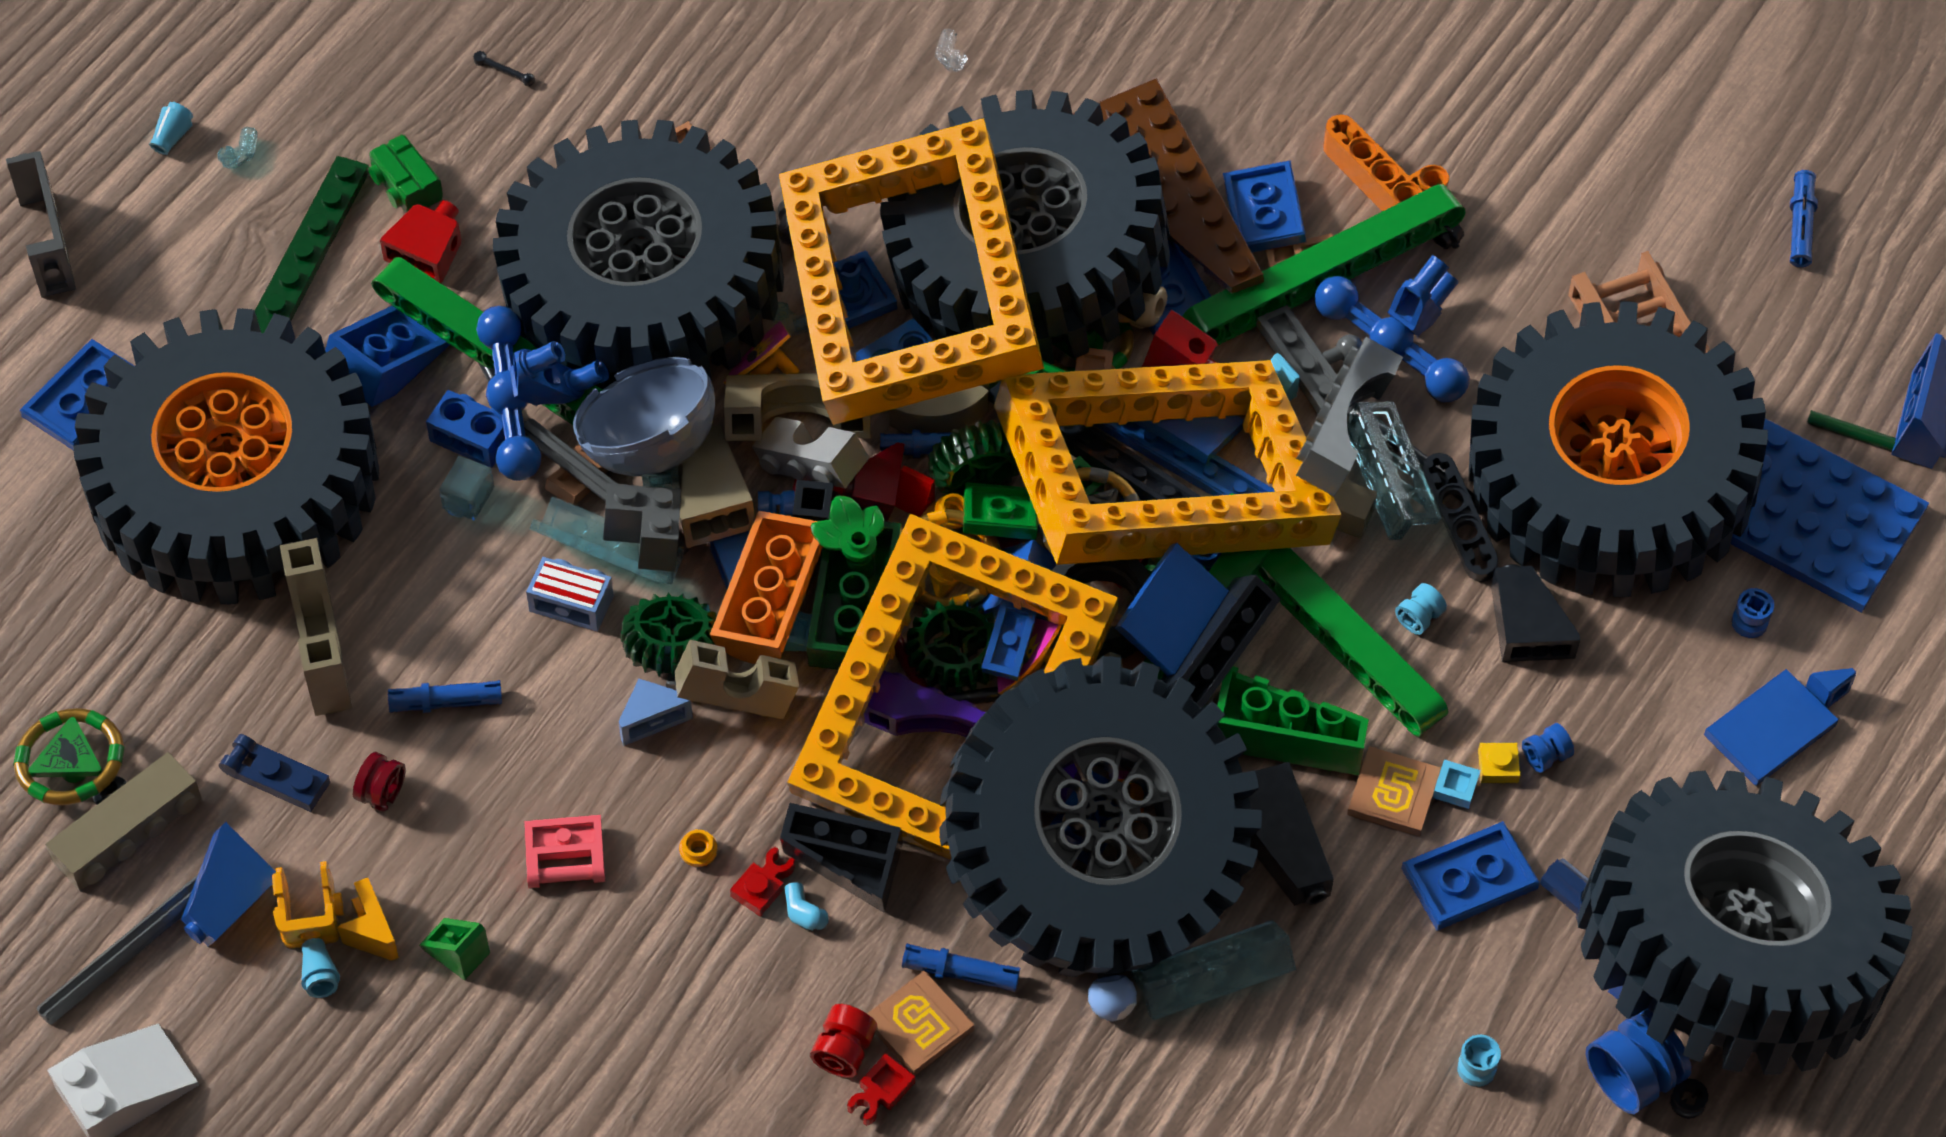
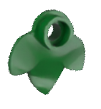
[811,496,884,562]

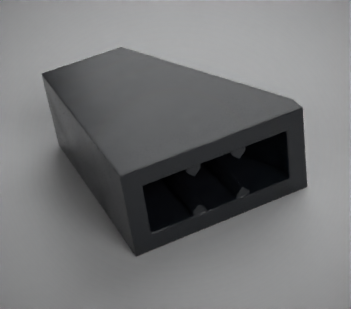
[1491,564,1580,662]

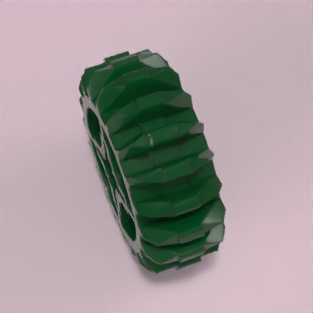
[928,420,1020,496]
[621,592,717,678]
[906,597,995,693]

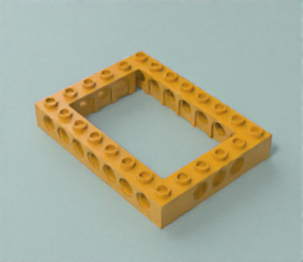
[779,118,1044,425]
[994,360,1342,565]
[787,514,1118,860]

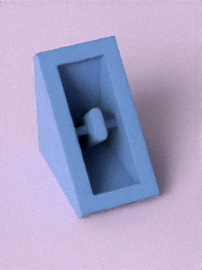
[619,679,693,746]

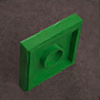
[963,482,1038,540]

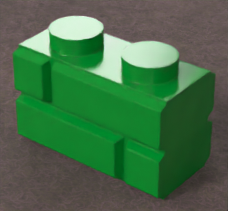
[368,134,443,213]

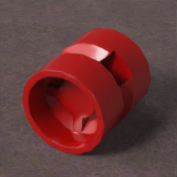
[810,1004,878,1078]

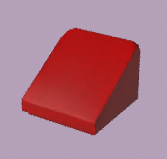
[895,465,935,517]

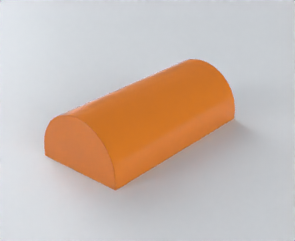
[710,510,823,664]

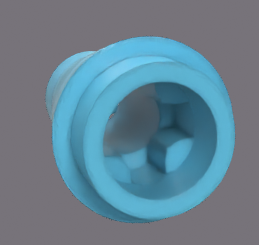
[149,102,193,155]
[301,938,340,998]

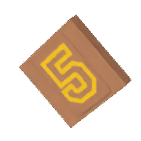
[1347,746,1441,837]
[867,971,974,1076]

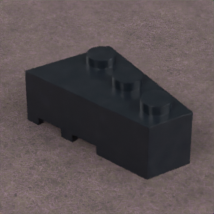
[780,803,903,913]

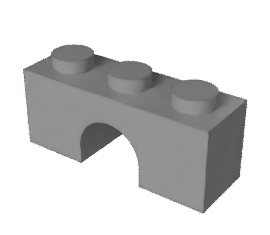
[752,416,869,488]

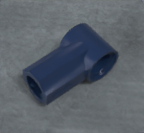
[1540,858,1588,920]

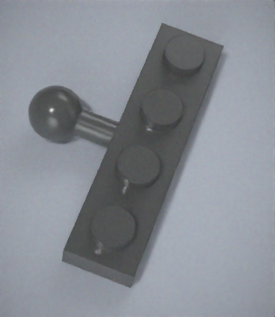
[1256,305,1362,420]

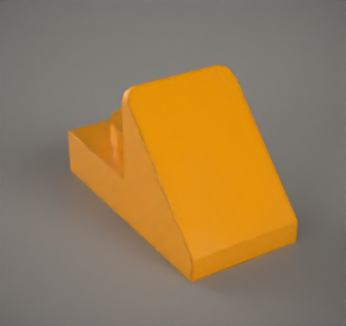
[338,877,399,961]

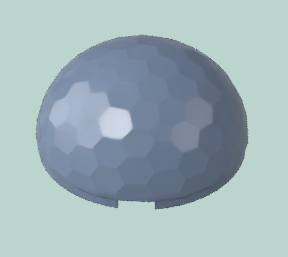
[573,357,715,477]

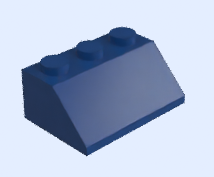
[1891,333,1946,469]

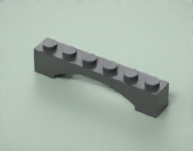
[1296,337,1403,496]

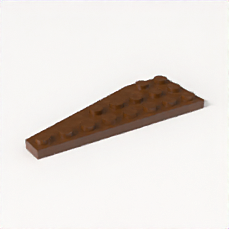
[1073,78,1265,294]

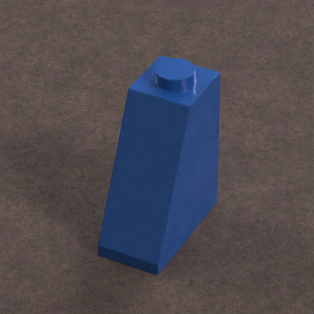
[181,822,276,947]

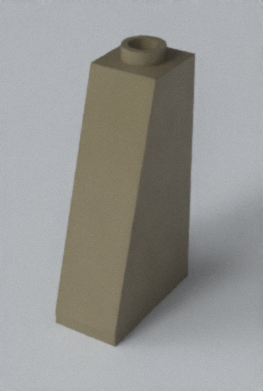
[680,425,755,548]

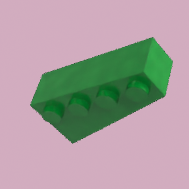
[1217,666,1369,775]

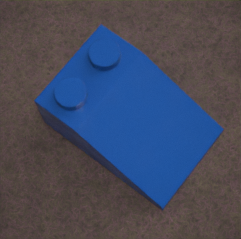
[325,306,450,407]

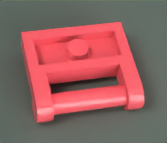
[524,815,605,889]

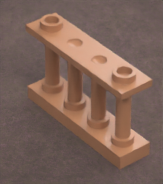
[1568,251,1710,353]

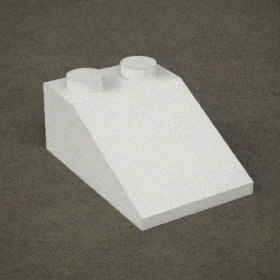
[48,1024,199,1137]

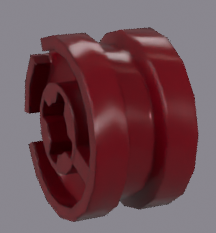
[353,751,406,812]

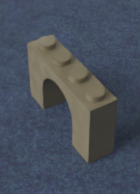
[724,373,870,441]
[280,538,352,716]

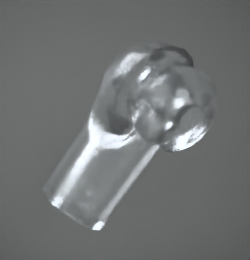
[935,29,967,72]

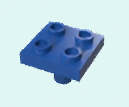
[834,250,897,329]

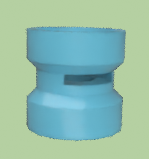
[1395,583,1447,635]
[1457,1034,1501,1087]

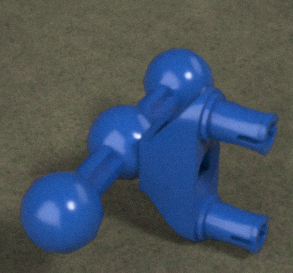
[1314,255,1470,402]
[476,306,609,481]

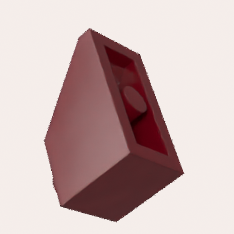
[842,442,905,522]

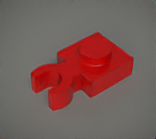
[730,847,795,917]
[847,1053,916,1126]

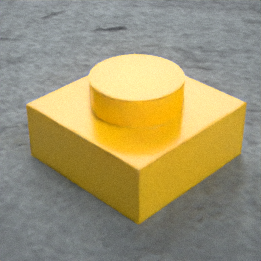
[1478,743,1520,783]

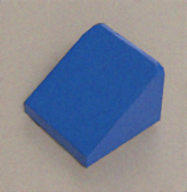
[1806,668,1856,708]

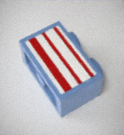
[526,557,614,632]

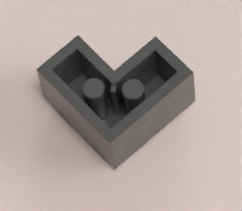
[603,483,681,572]

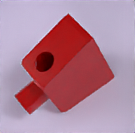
[380,200,461,284]
[1141,310,1218,368]

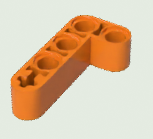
[1323,115,1449,211]

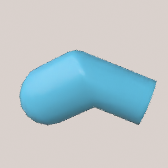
[785,882,829,930]

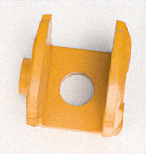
[272,861,344,948]

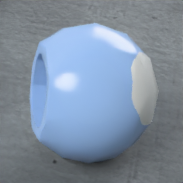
[1088,975,1137,1021]

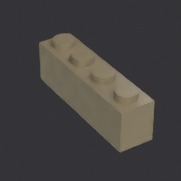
[45,752,202,891]

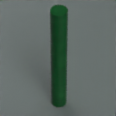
[1806,410,1896,452]

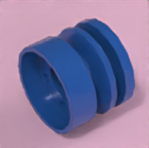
[1586,1009,1692,1115]

